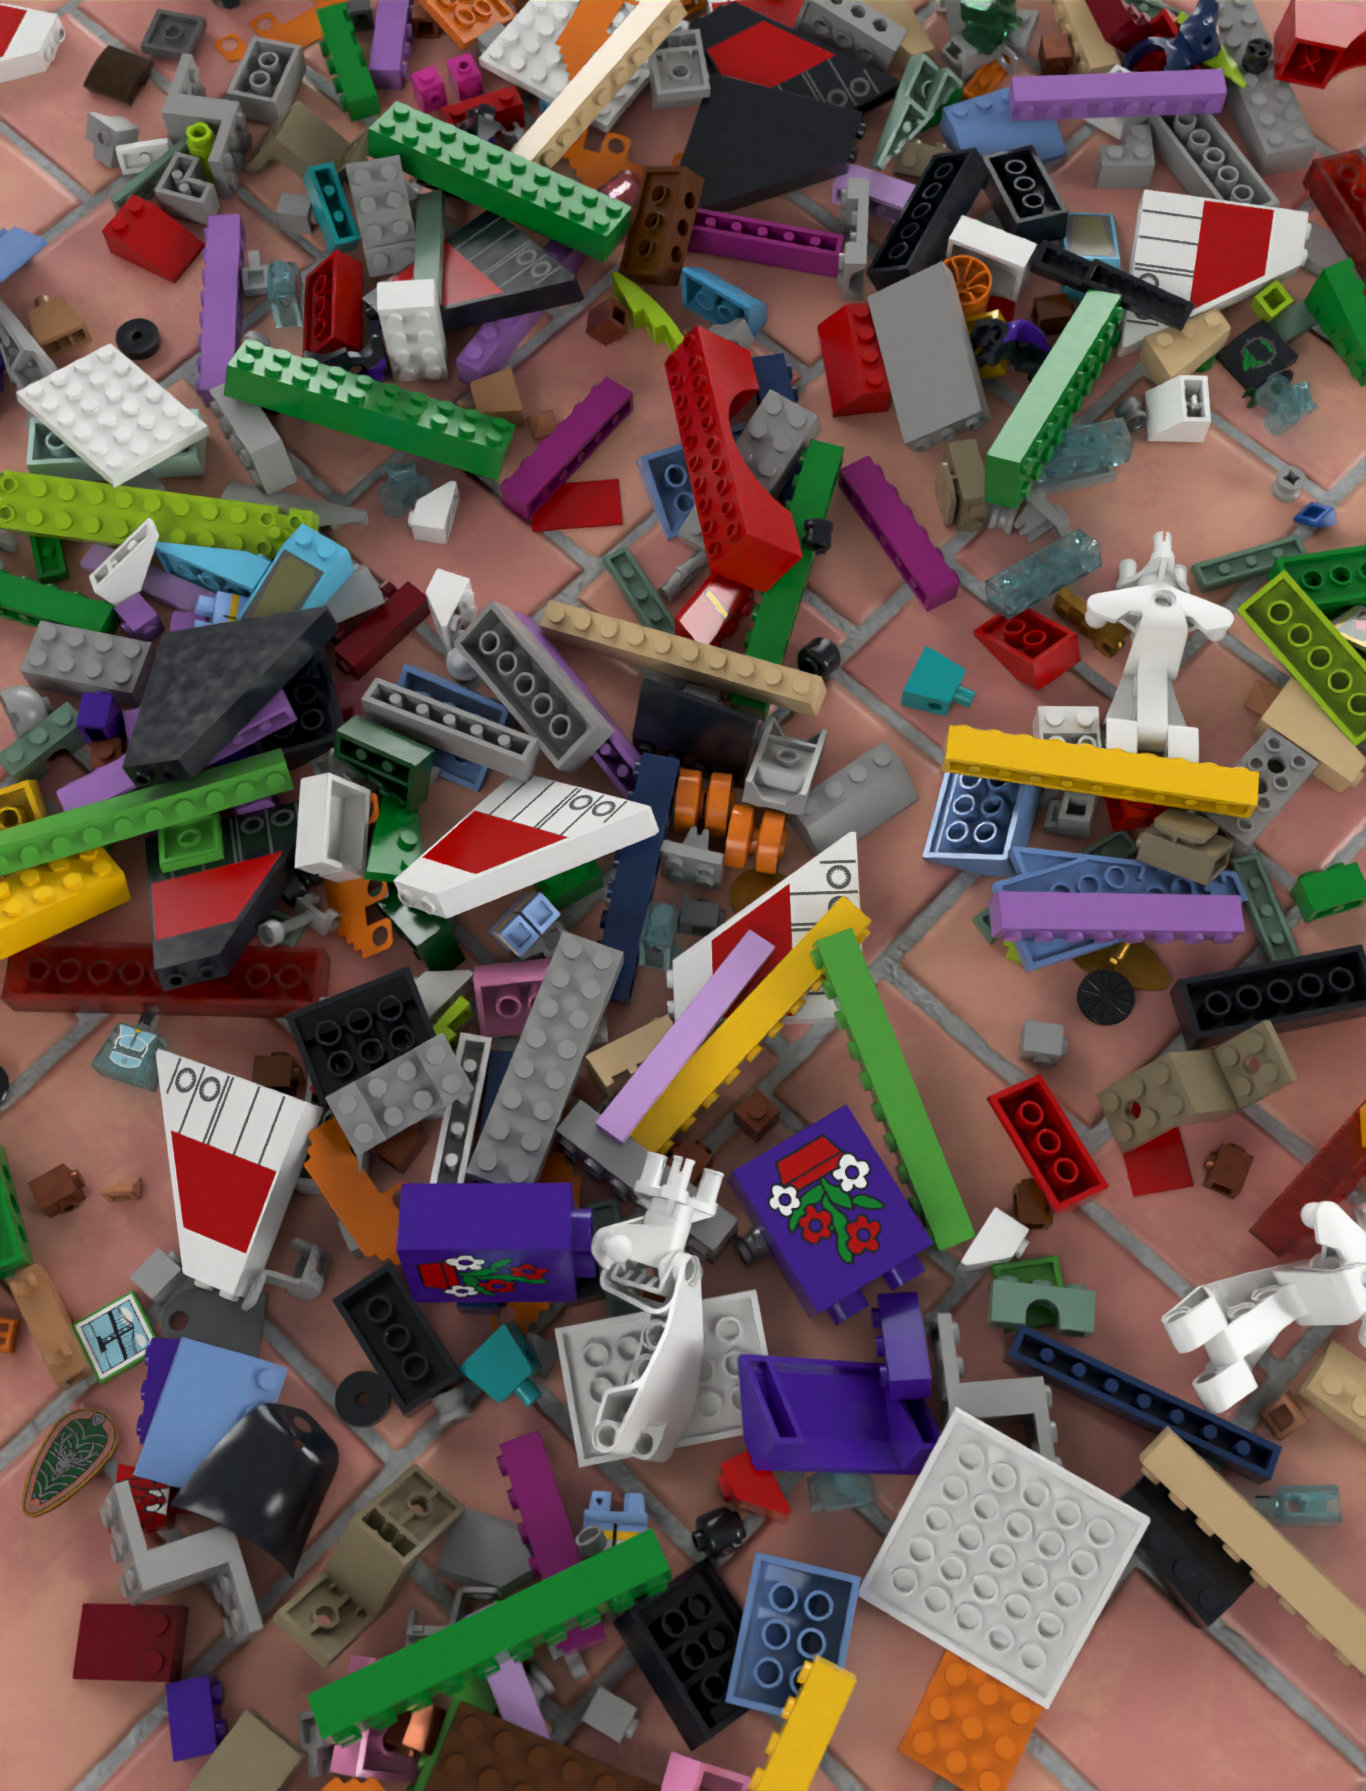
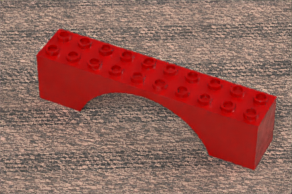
[1274,0,1366,90]
[664,325,803,593]

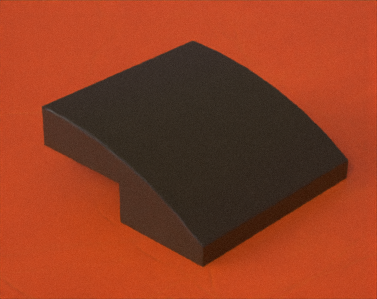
[83,45,154,105]

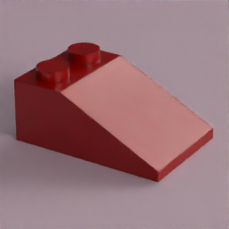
[102,194,205,284]
[973,601,1081,691]

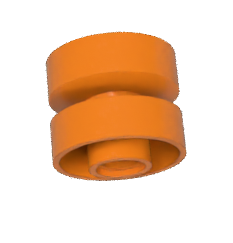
[943,255,992,318]
[674,769,736,838]
[724,802,788,875]

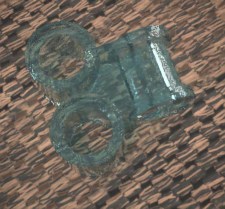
[1255,375,1318,435]
[378,459,433,518]

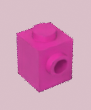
[446,53,484,101]
[410,65,448,114]

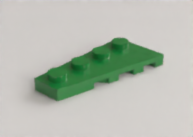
[363,794,424,883]

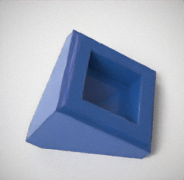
[1293,502,1337,528]

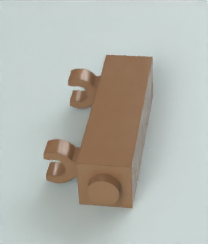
[6,1263,95,1390]

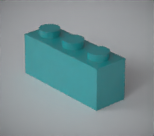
[303,161,361,254]

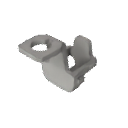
[941,32,1019,84]
[241,1238,330,1311]
[405,1586,502,1647]

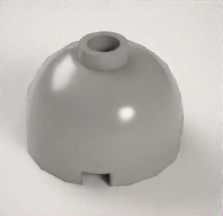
[0,685,54,739]

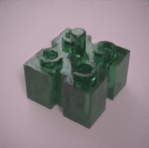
[960,0,1022,56]

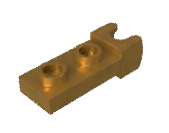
[1052,586,1129,659]

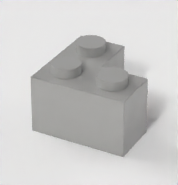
[1094,124,1155,189]
[154,151,221,225]

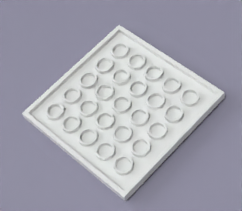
[479,0,690,133]
[858,1407,1150,1709]

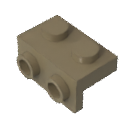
[893,138,952,179]

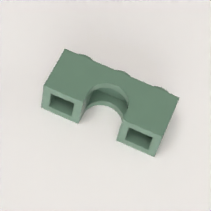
[0,701,87,783]
[987,1276,1096,1338]

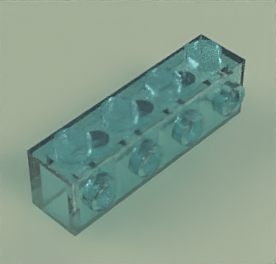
[1033,417,1134,483]
[984,528,1102,619]

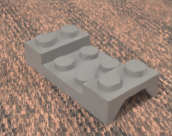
[345,154,415,277]
[836,178,870,301]
[742,717,828,816]
[325,1032,474,1156]

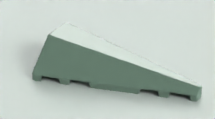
[870,53,964,171]

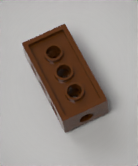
[618,166,705,286]

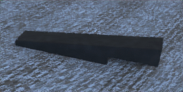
[1030,240,1195,331]

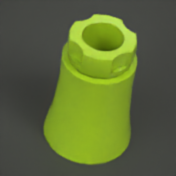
[186,122,216,184]

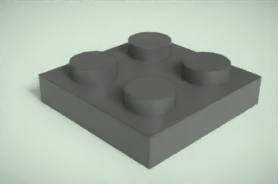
[140,9,207,60]

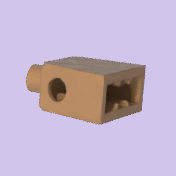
[27,295,92,359]
[457,367,525,427]

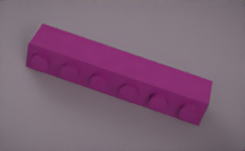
[687,208,845,278]
[500,376,634,520]
[838,455,960,612]
[496,1430,608,1656]

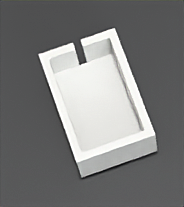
[945,215,1037,304]
[295,772,371,883]

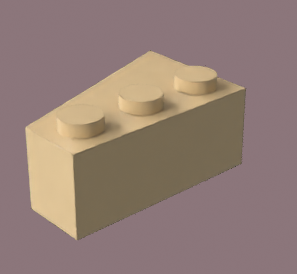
[1139,307,1231,386]
[585,1015,674,1100]

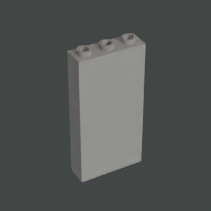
[867,261,992,453]

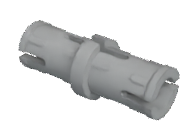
[658,549,709,602]

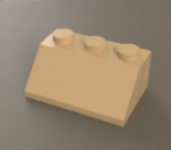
[1295,1339,1366,1444]

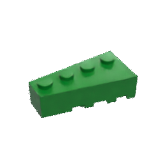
[315,2,381,122]
[1304,257,1366,387]

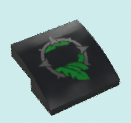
[1215,319,1298,390]

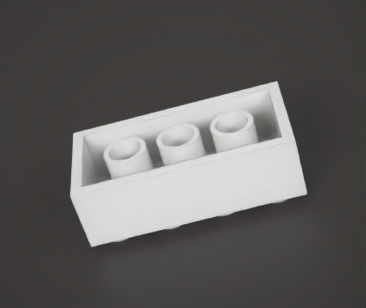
[377,279,449,382]

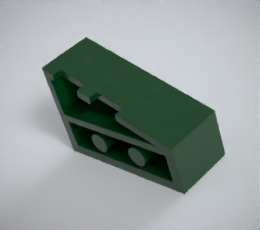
[333,715,435,815]
[369,882,466,971]

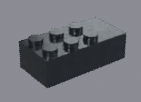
[982,145,1068,244]
[332,1262,465,1419]

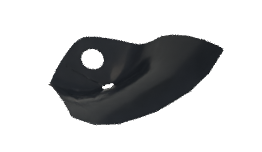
[170,1403,339,1579]

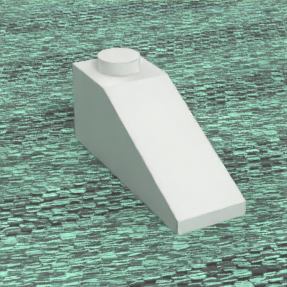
[89,518,159,607]

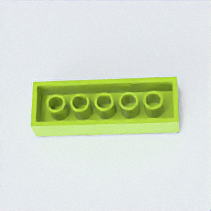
[1236,569,1366,747]

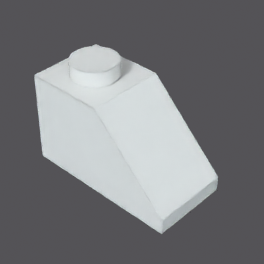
[408,481,460,545]
[414,970,474,1024]
[957,1207,1030,1272]

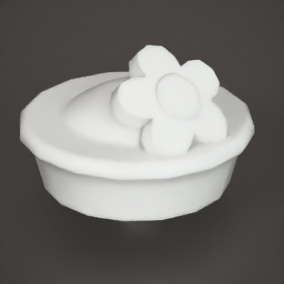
[446,647,478,681]

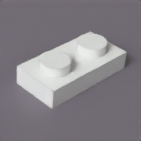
[115,138,170,175]

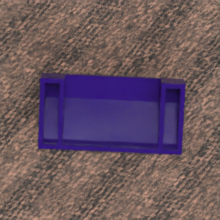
[737,1354,941,1475]

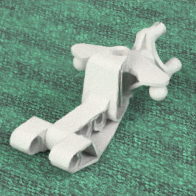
[1085,531,1234,763]
[591,1151,724,1463]
[1161,1201,1366,1414]

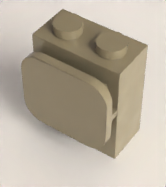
[935,438,990,532]
[1135,808,1234,886]
[188,1710,308,1791]

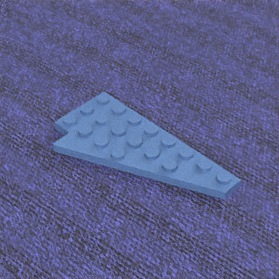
[991,846,1249,973]

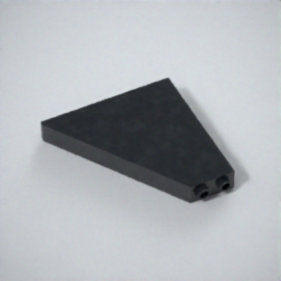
[679,72,866,213]
[122,606,339,787]

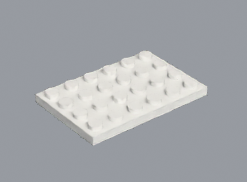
[16,343,210,488]
[555,1289,768,1468]

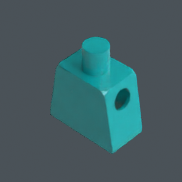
[900,646,976,716]
[458,1320,543,1408]

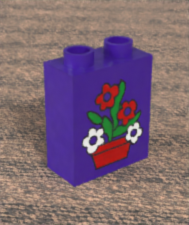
[727,1104,933,1326]
[396,1183,596,1303]

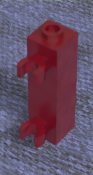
[331,579,431,680]

